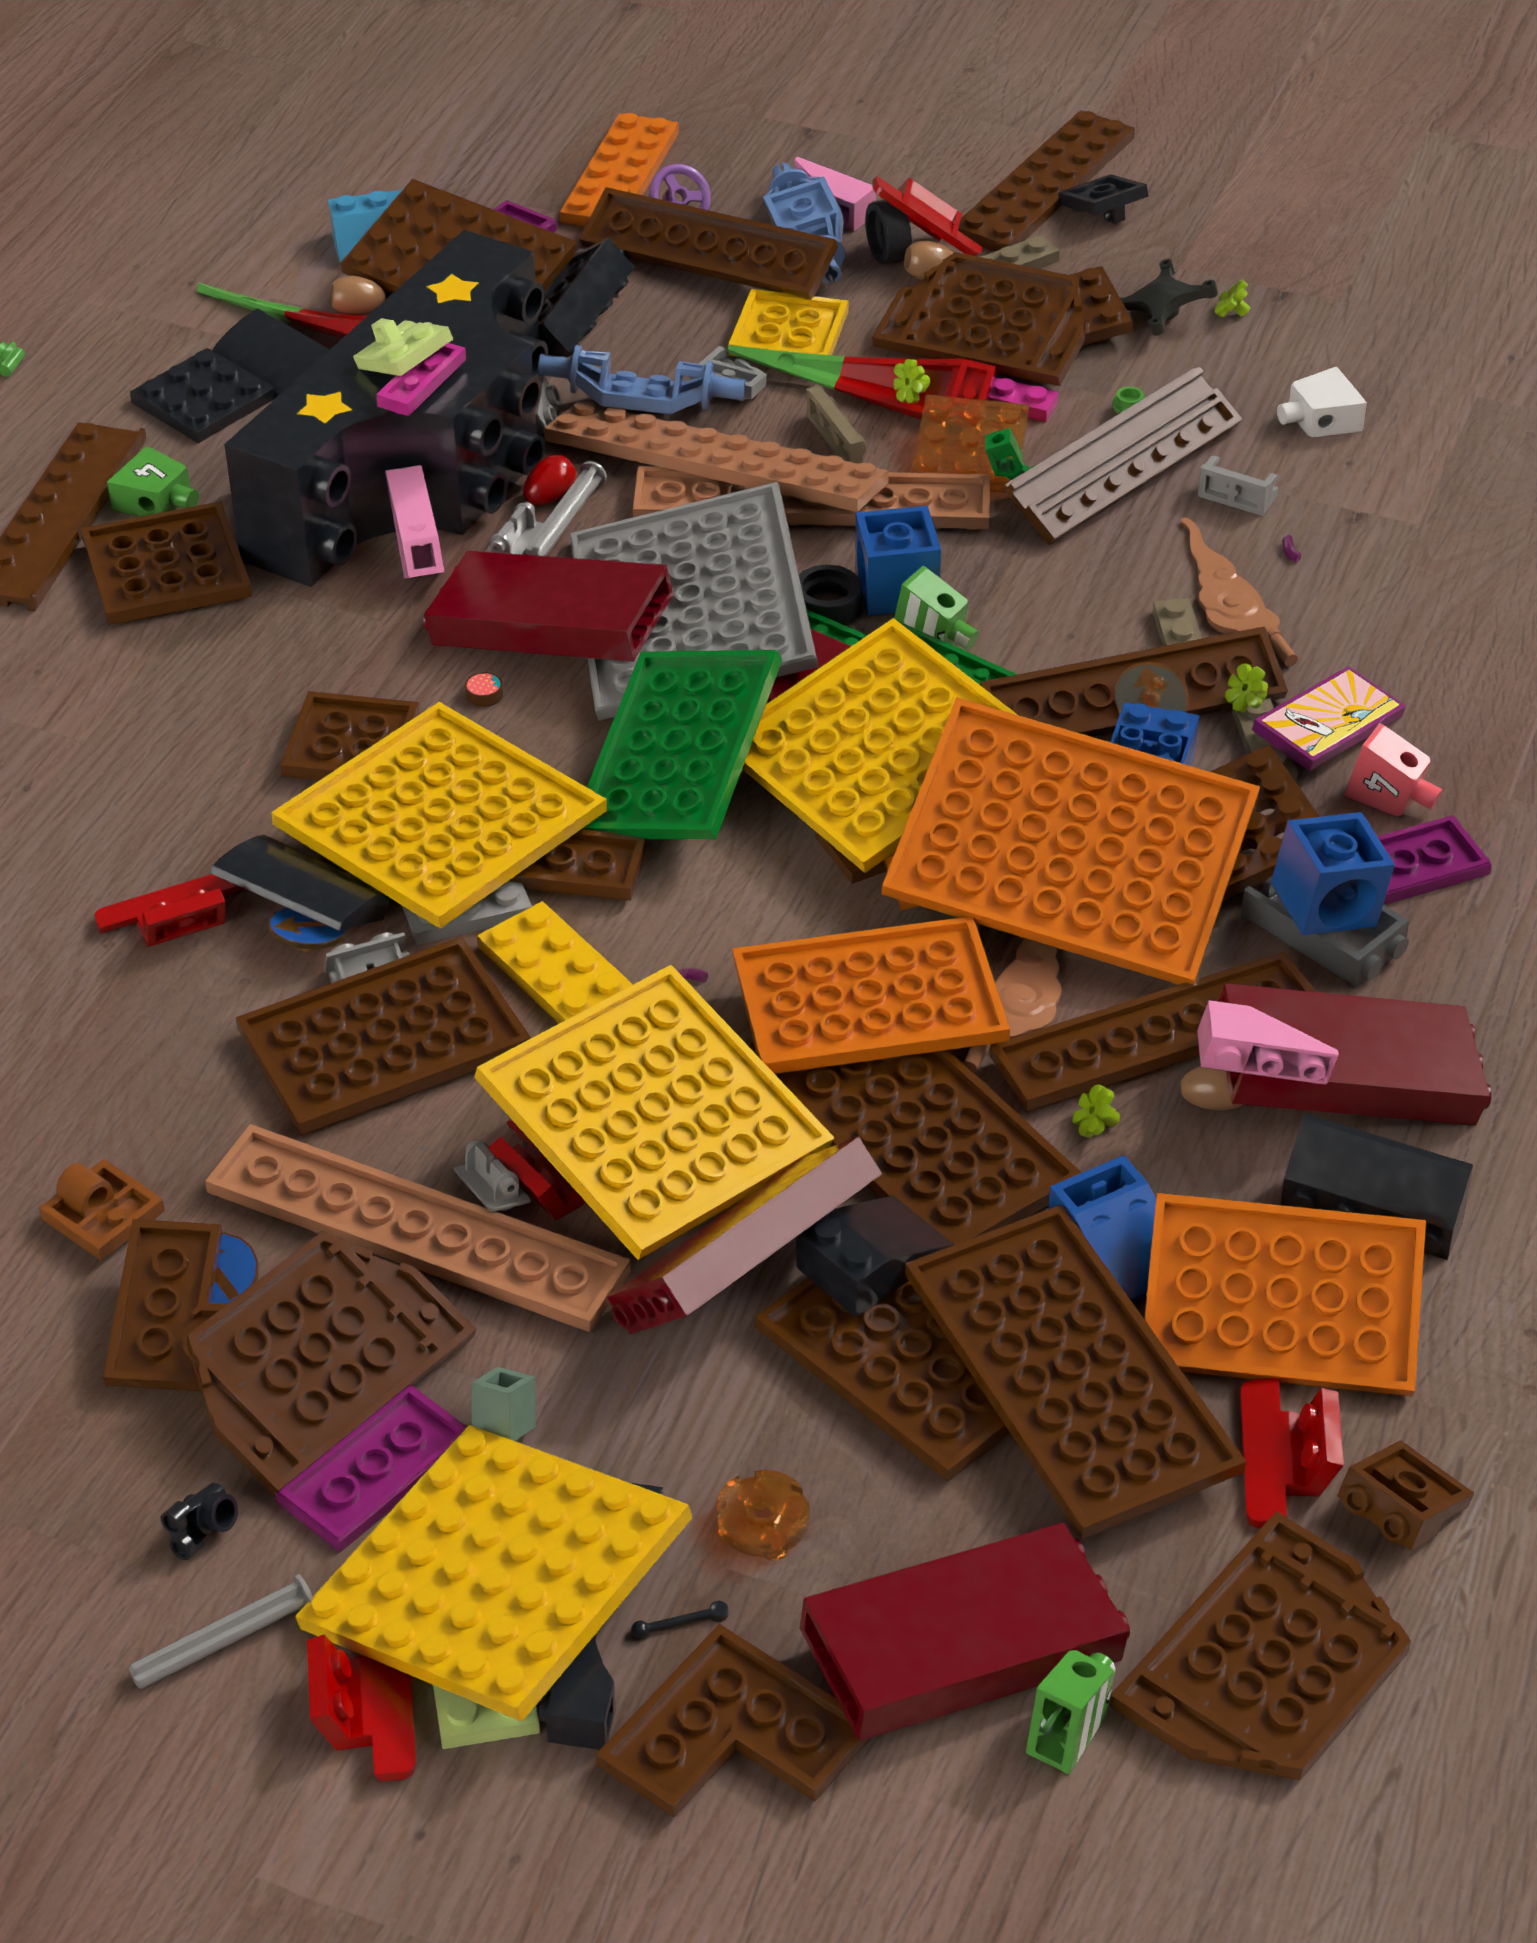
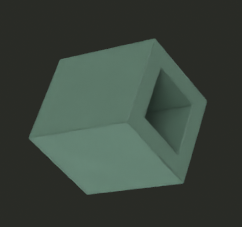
[471,1366,536,1441]

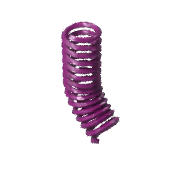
[1282,535,1301,563]
[677,967,708,982]

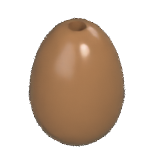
[904,241,954,280]
[331,276,385,315]
[1180,1065,1243,1111]

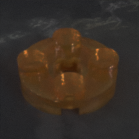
[716,1470,810,1561]

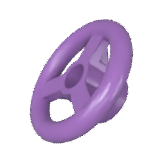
[649,164,711,210]

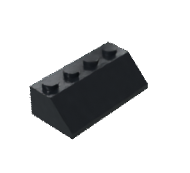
[538,237,634,358]
[1281,1113,1474,1260]

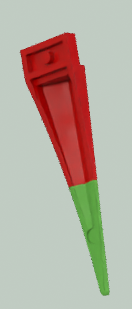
[197,283,368,339]
[727,345,996,433]

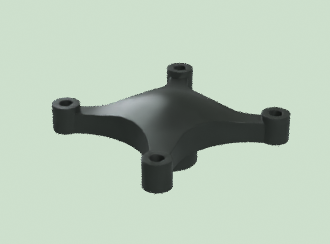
[1120,259,1218,335]

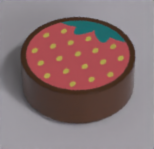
[465,672,503,707]

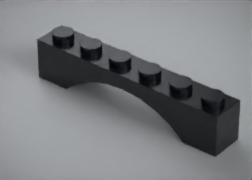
[539,1482,663,1750]

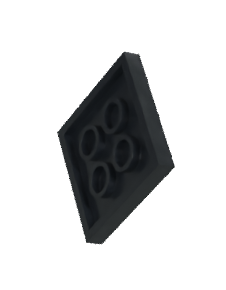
[129,348,276,443]

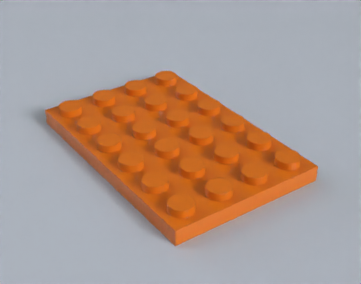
[732,916,1010,1074]
[1145,1193,1426,1397]

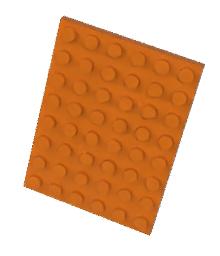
[881,697,1260,985]

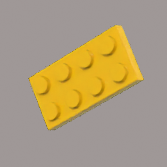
[477,901,633,1024]

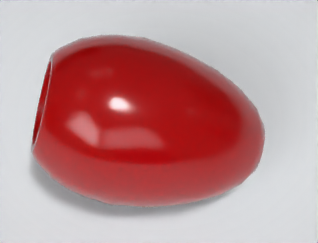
[523,455,577,506]

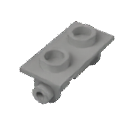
[535,376,561,435]
[485,502,544,555]
[325,932,410,983]
[454,1140,530,1212]

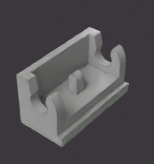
[1198,455,1279,516]

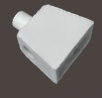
[1277,367,1367,437]

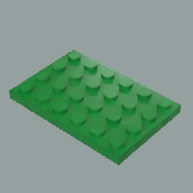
[582,650,782,840]

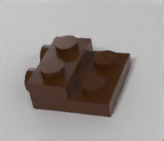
[1337,1440,1474,1550]

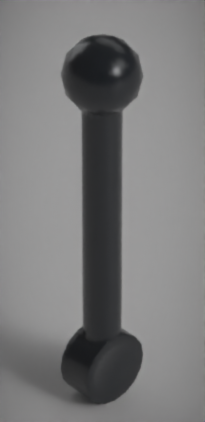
[631,1601,728,1639]

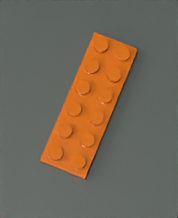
[560,113,679,227]

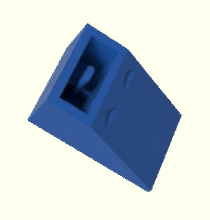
[1111,702,1200,766]
[1049,1155,1156,1303]

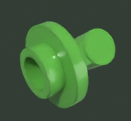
[0,340,25,377]

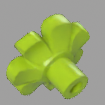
[1215,279,1250,317]
[893,359,930,403]
[1225,663,1268,713]
[1072,1085,1120,1138]

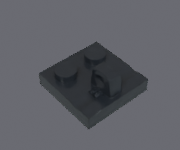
[1058,174,1148,223]

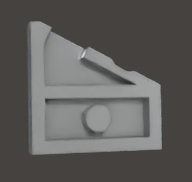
[690,346,767,400]

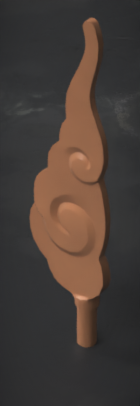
[1181,518,1298,667]
[963,938,1062,1074]

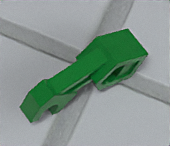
[985,428,1036,480]

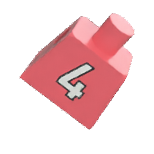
[1344,723,1443,817]

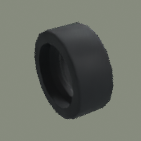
[865,200,912,264]
[799,564,862,625]

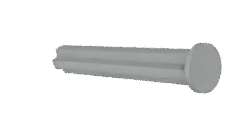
[526,461,607,556]
[129,1574,313,1689]

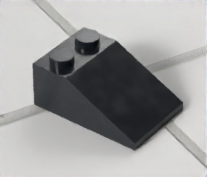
[796,1195,954,1318]

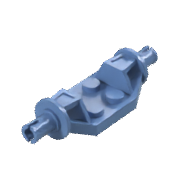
[763,162,845,284]
[538,345,745,414]

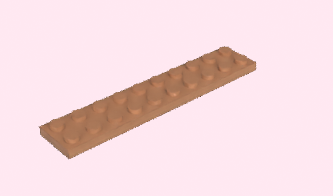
[544,401,888,512]
[633,466,990,530]
[205,1124,631,1333]

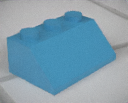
[328,188,404,267]

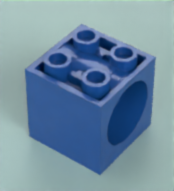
[855,506,941,616]
[1271,812,1395,935]

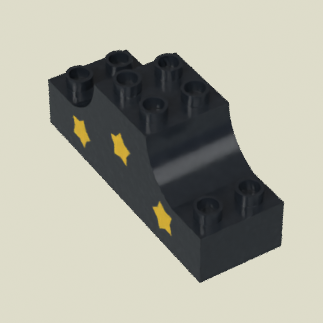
[224,230,548,587]

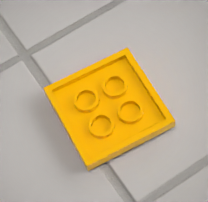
[728,289,849,359]

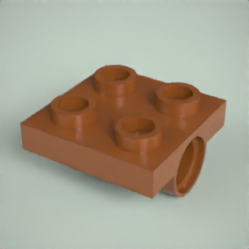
[39,1159,165,1261]

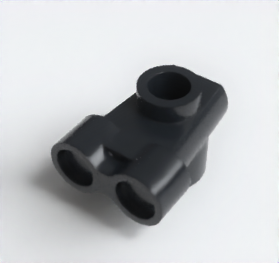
[160,1483,238,1560]

